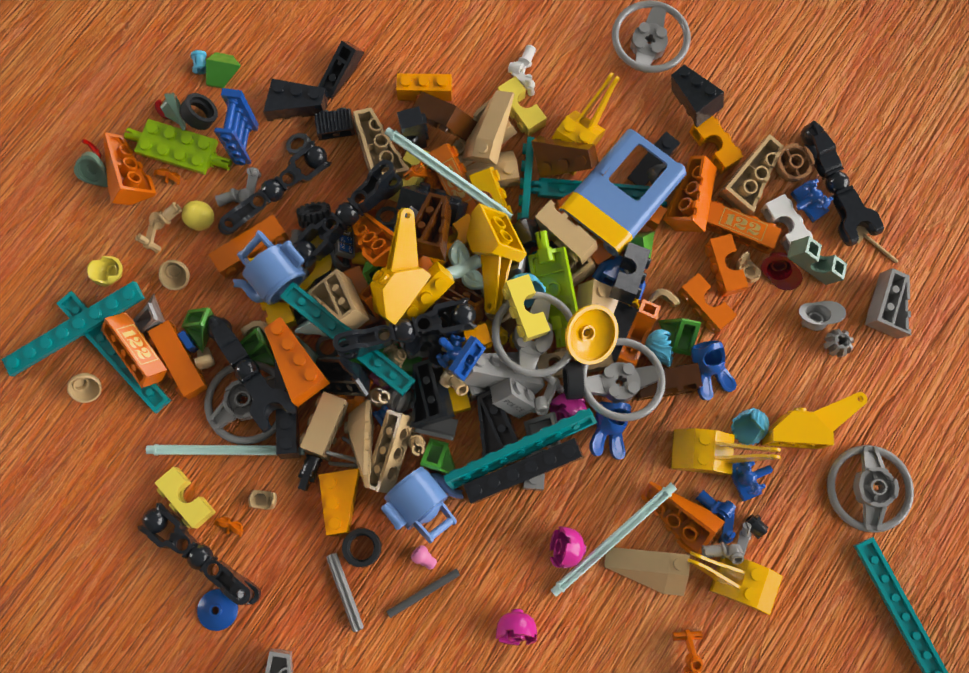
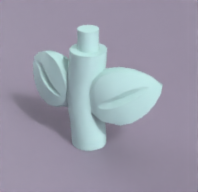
[446,240,484,290]

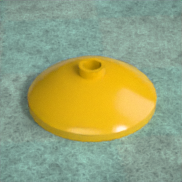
[565,304,618,365]

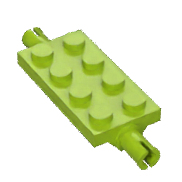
[124,119,232,175]
[528,230,578,348]

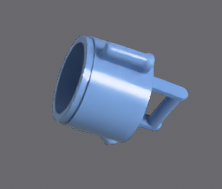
[233,231,306,305]
[381,467,464,543]

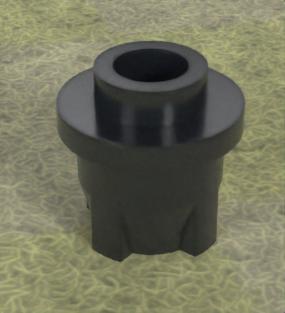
[744,514,768,539]

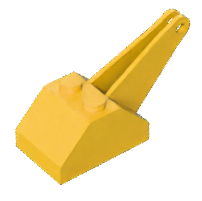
[552,72,620,176]
[467,203,527,315]
[370,208,431,325]
[762,392,867,449]
[671,428,781,476]
[687,551,783,615]

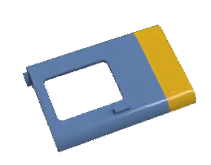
[559,129,686,256]

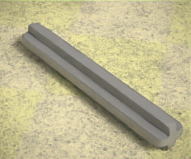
[326,553,364,632]

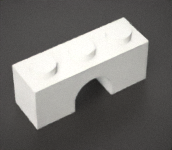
[761,194,813,254]

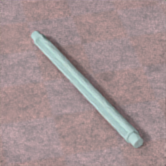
[384,127,513,219]
[146,444,305,456]
[551,483,677,597]

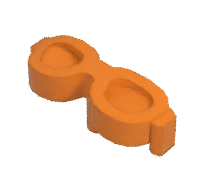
[154,168,181,185]
[214,516,244,537]

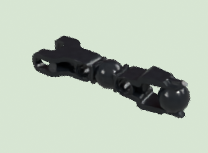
[800,120,884,246]
[218,141,332,235]
[292,160,403,269]
[333,297,477,360]
[207,315,297,433]
[137,503,261,605]

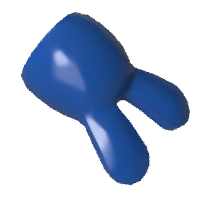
[691,340,737,401]
[589,401,631,460]

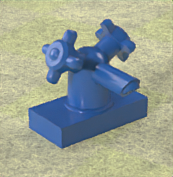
[790,179,833,222]
[436,334,486,381]
[731,461,773,502]

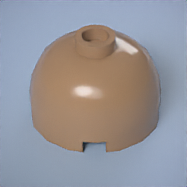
[775,143,815,182]

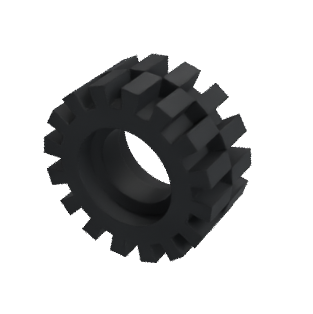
[296,202,332,229]

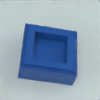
[178,330,199,353]

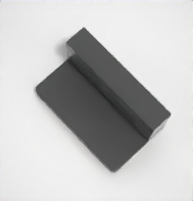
[414,418,458,440]

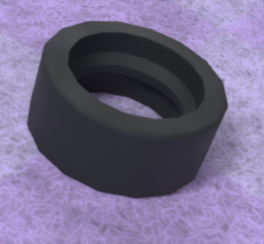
[180,93,218,130]
[562,361,584,400]
[342,528,381,567]

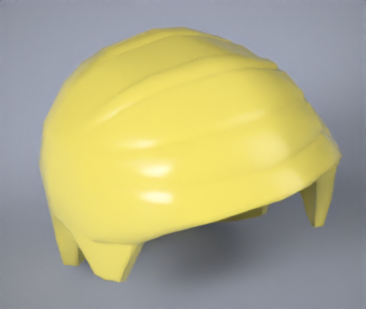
[182,200,214,231]
[87,256,123,287]

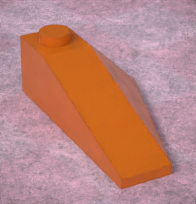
[103,132,156,205]

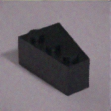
[671,64,724,128]

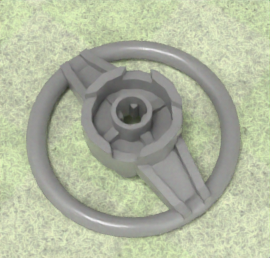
[612,0,691,73]
[491,291,573,377]
[581,338,666,421]
[204,361,276,445]
[827,445,914,533]

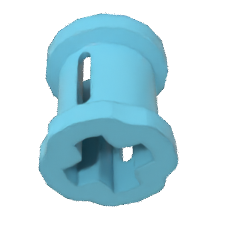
[190,50,207,75]

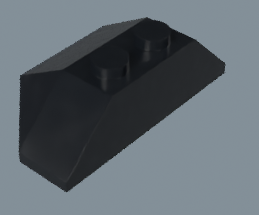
[316,357,370,396]

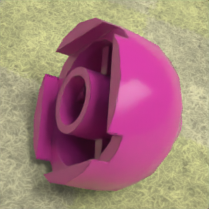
[549,393,587,421]
[550,526,586,568]
[496,609,537,645]

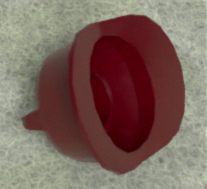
[761,252,803,291]

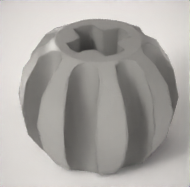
[823,329,854,357]
[386,387,413,413]

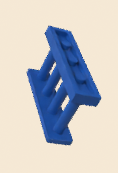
[214,88,259,165]

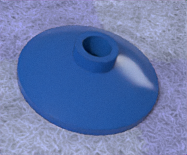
[197,589,238,631]

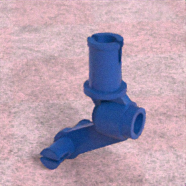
[696,490,736,544]

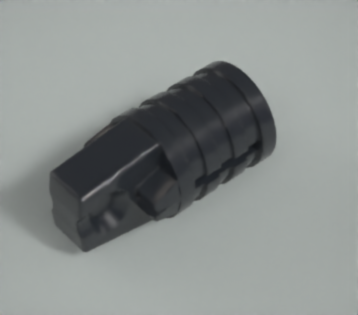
[298,454,323,491]

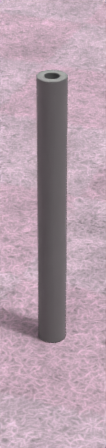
[387,568,460,618]

